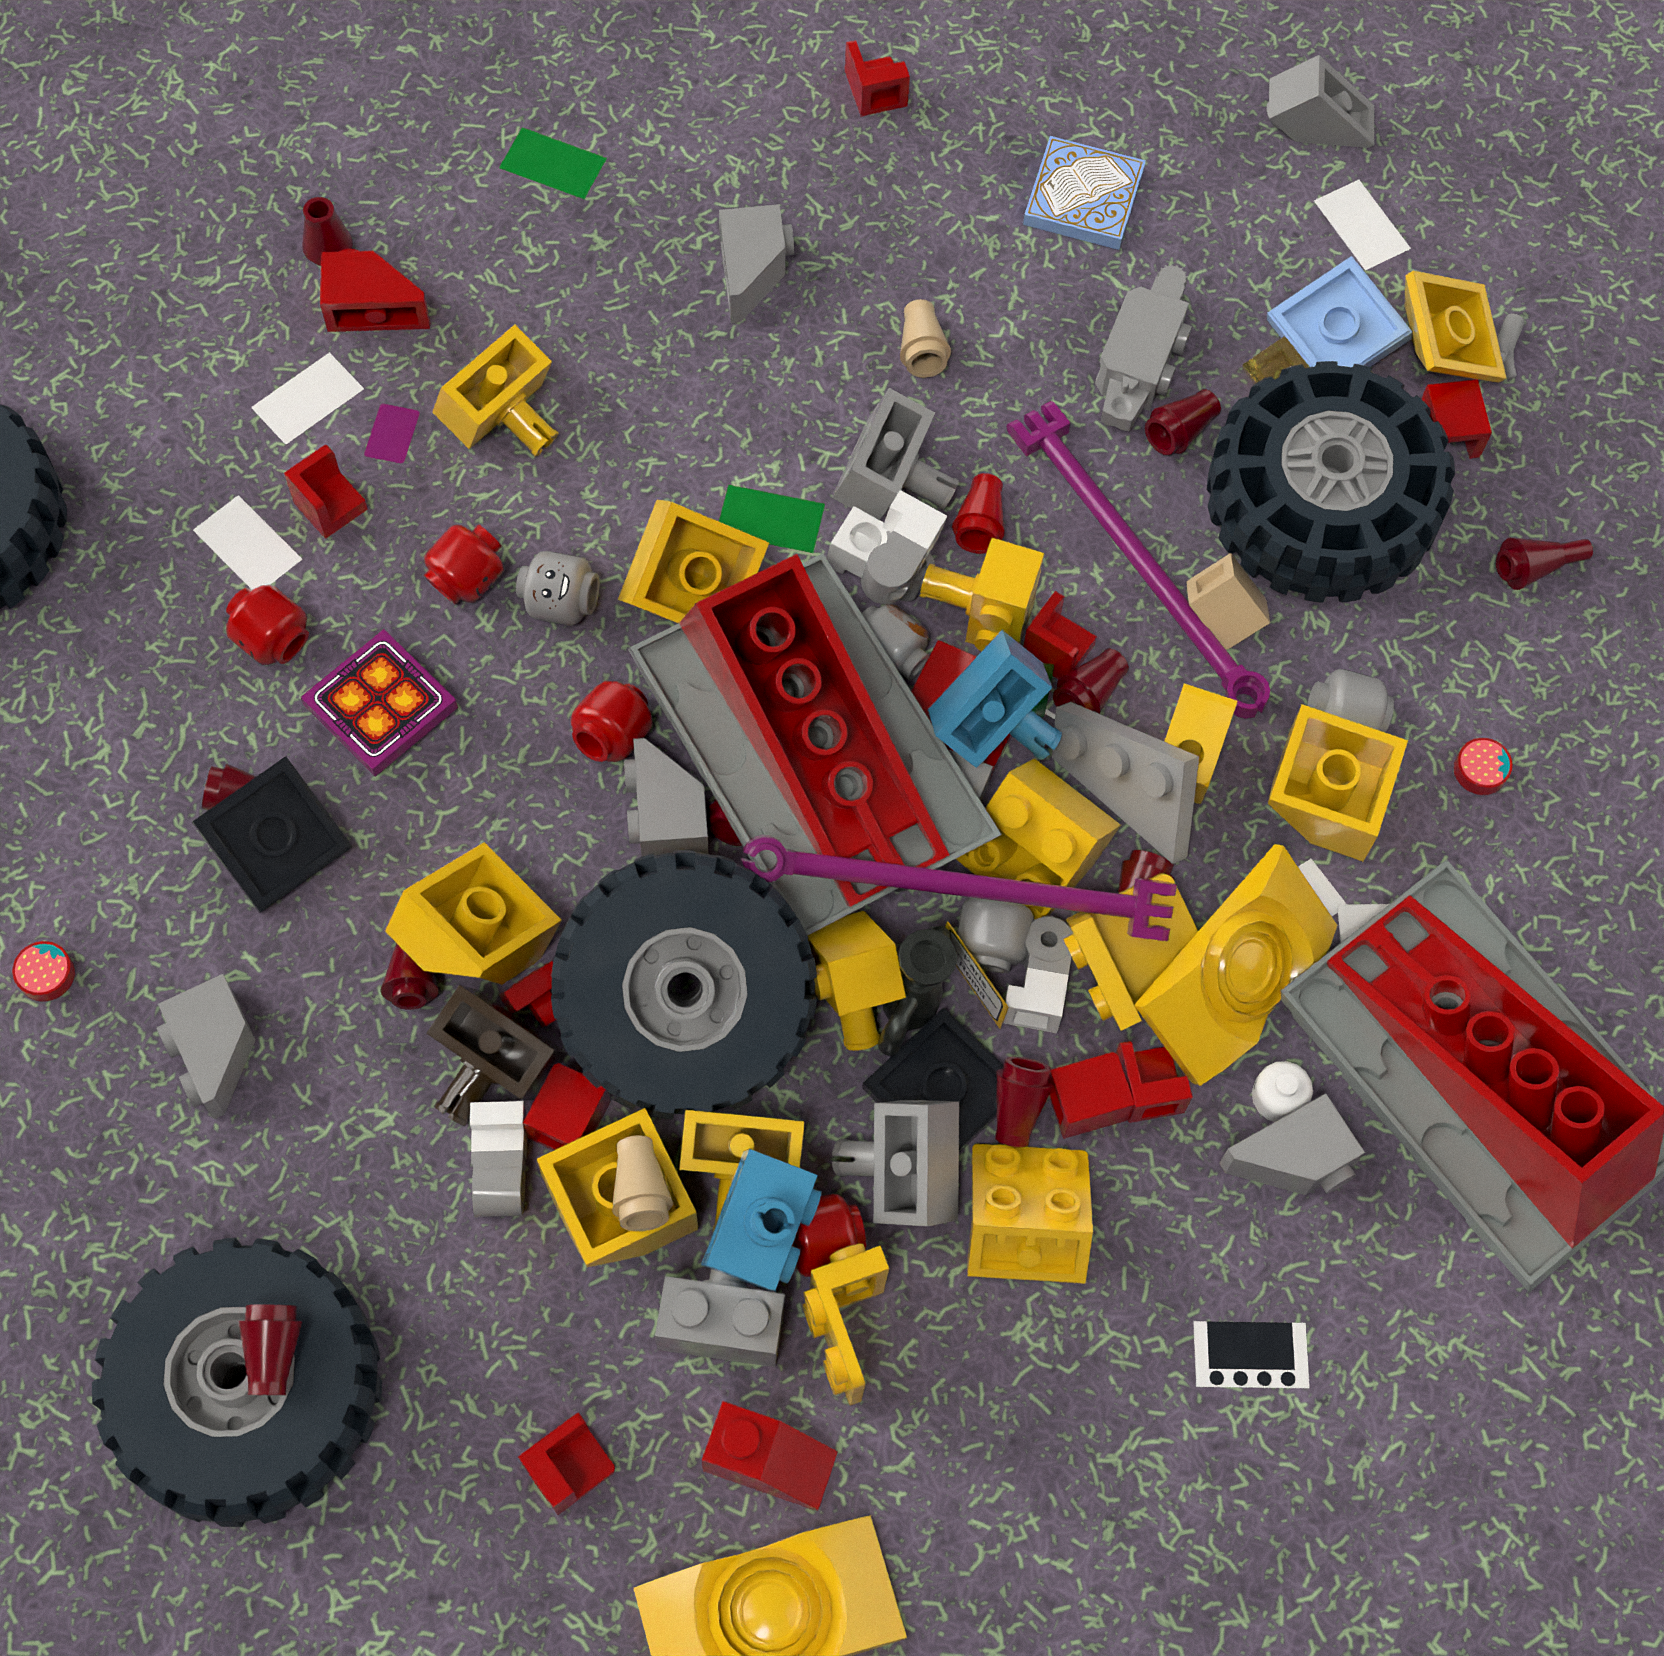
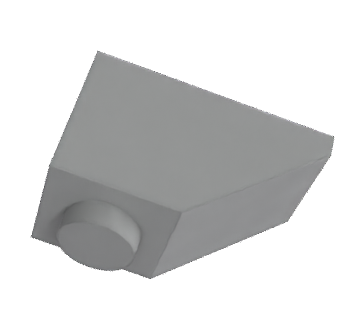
[1267,55,1374,148]
[719,204,794,323]
[1219,1094,1365,1195]

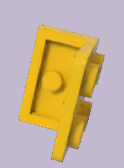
[1063,873,1198,1031]
[802,1244,889,1406]

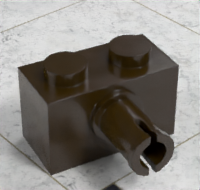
[426,985,568,1126]

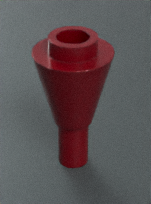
[1496,538,1593,590]
[380,943,438,1010]

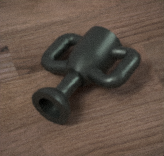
[878,926,957,1056]

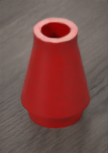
[952,473,1004,554]

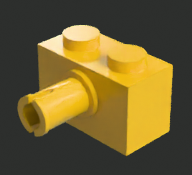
[432,325,559,457]
[920,538,1044,652]
[807,911,906,1051]
[679,1109,804,1231]

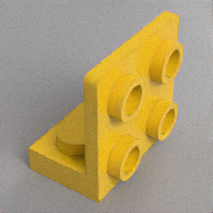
[967,1144,1093,1284]

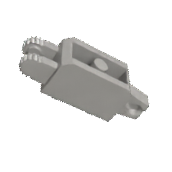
[1095,264,1192,432]

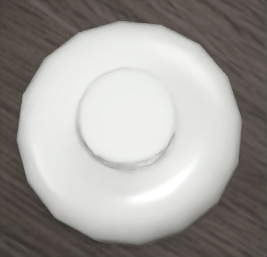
[1252,1061,1313,1122]

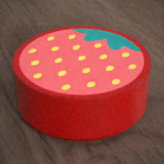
[1454,738,1513,795]
[12,941,75,1002]

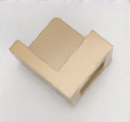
[1186,553,1270,649]

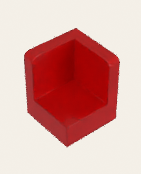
[845,40,910,117]
[1421,379,1492,459]
[284,445,368,539]
[1023,591,1097,679]
[1115,1041,1193,1123]
[1049,1052,1135,1139]
[523,1063,611,1150]
[518,1412,615,1515]

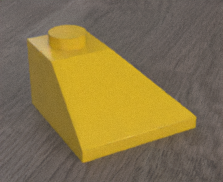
[1404,270,1506,383]

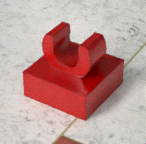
[498,961,556,1027]

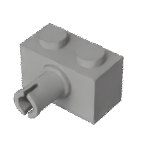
[832,388,959,520]
[832,1100,959,1226]
[655,1269,785,1367]

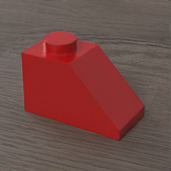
[320,249,430,332]
[702,1401,838,1511]

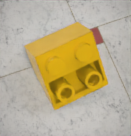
[956,758,1121,920]

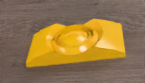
[1134,844,1337,1086]
[634,1515,907,1656]

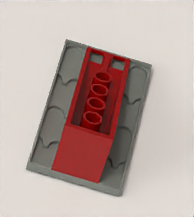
[628,553,1002,936]
[1281,859,1664,1293]

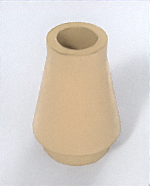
[900,299,951,378]
[612,1136,673,1231]

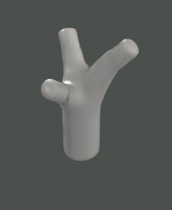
[1497,314,1525,379]

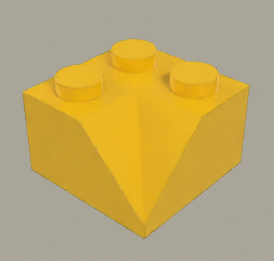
[618,499,769,624]
[1268,704,1408,862]
[385,842,562,985]
[537,1108,698,1268]

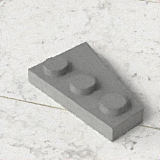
[1052,702,1199,864]

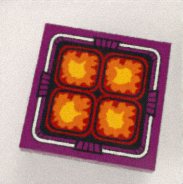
[301,629,458,777]

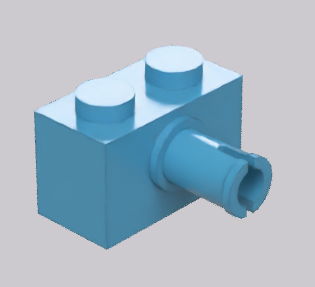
[928,630,1062,768]
[701,1149,821,1291]

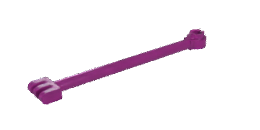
[1007,401,1270,719]
[741,835,1177,941]

